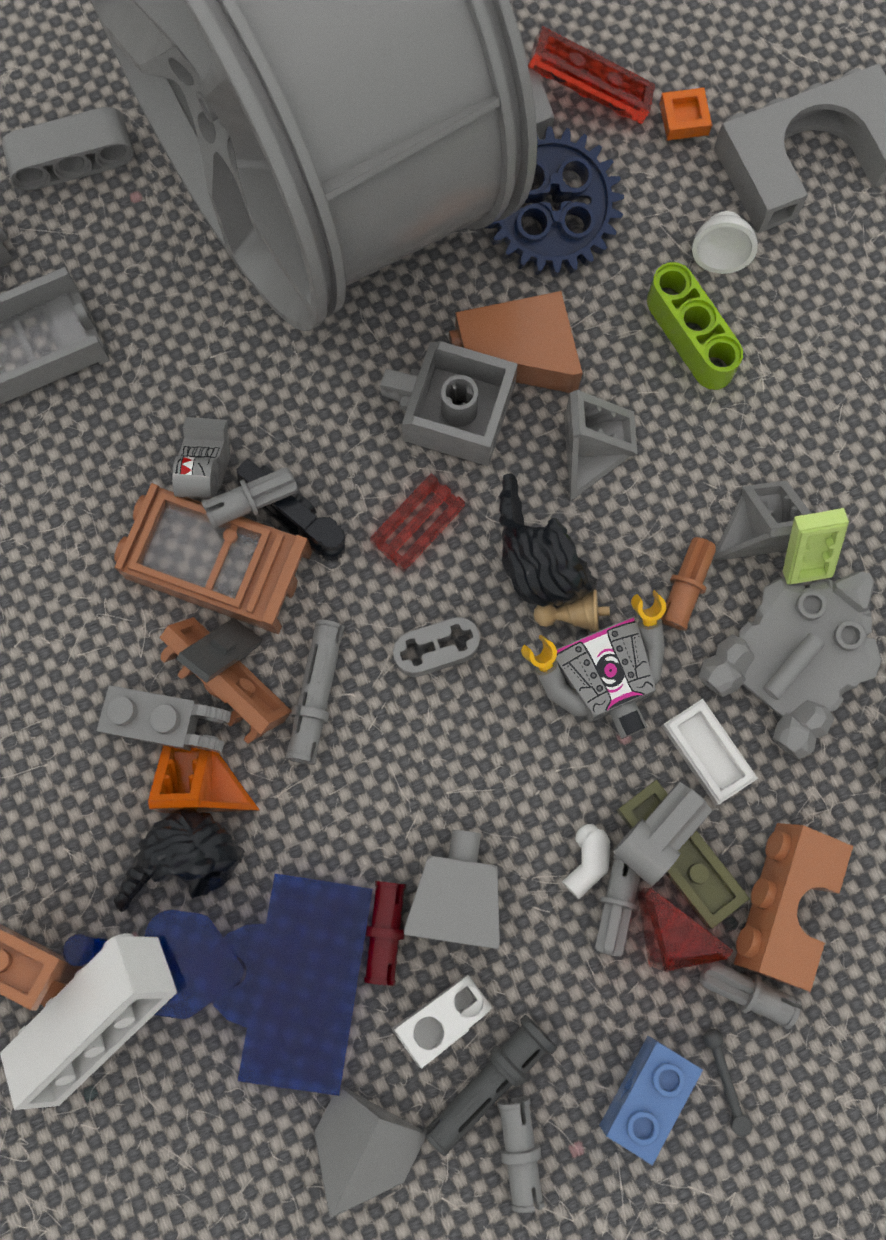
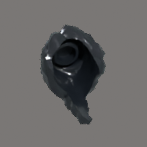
[498,473,597,607]
[113,809,244,912]

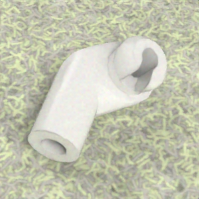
[562,824,610,900]

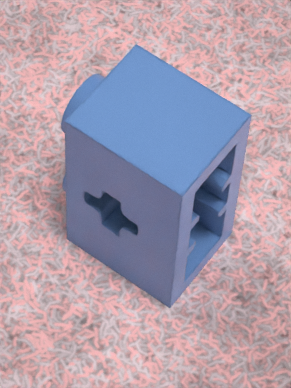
[599,1035,703,1165]

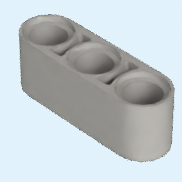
[1,107,134,191]

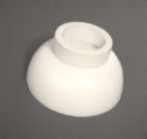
[692,211,758,274]

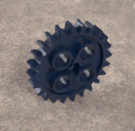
[484,126,624,277]

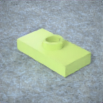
[783,508,849,585]

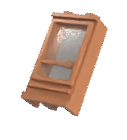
[114,483,312,635]

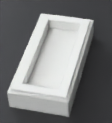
[661,699,758,806]

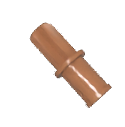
[660,537,716,631]

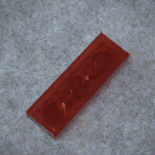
[528,26,655,124]

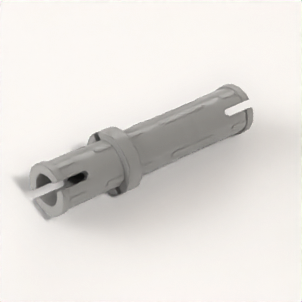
[285,620,345,765]

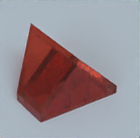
[638,888,733,972]

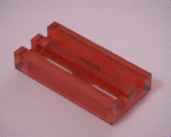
[370,473,465,572]

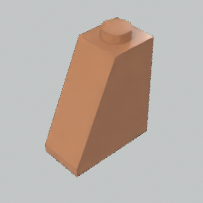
[449,291,582,393]

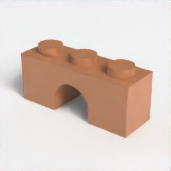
[734,823,853,992]

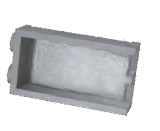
[0,267,110,404]

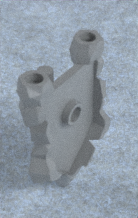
[698,571,882,760]

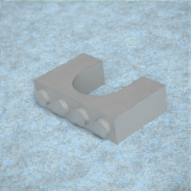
[713,63,886,233]

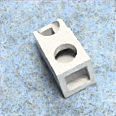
[391,974,492,1069]

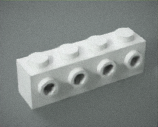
[0,933,177,1110]

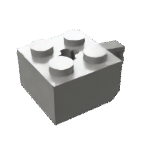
[380,341,518,466]

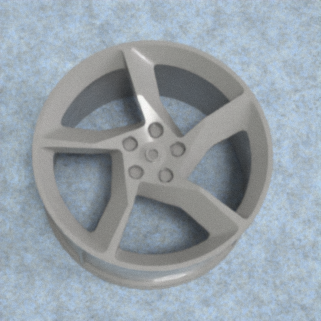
[91,0,537,331]

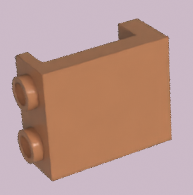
[0,924,84,1011]

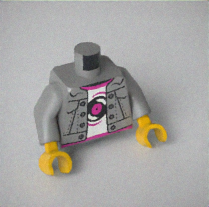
[521,590,666,739]

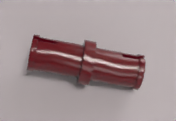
[364,881,407,986]

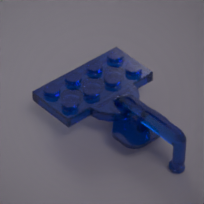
[63,873,373,1096]

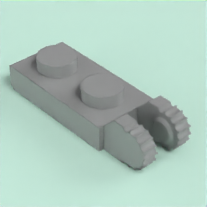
[96,685,232,753]

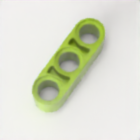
[647,262,743,390]

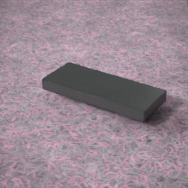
[176,618,262,683]

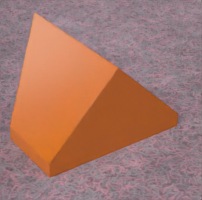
[148,745,260,814]

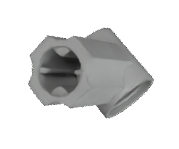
[613,782,713,886]

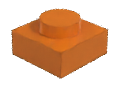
[659,87,712,141]

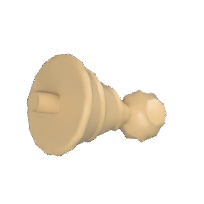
[533,590,610,633]

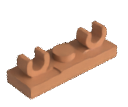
[159,617,292,743]

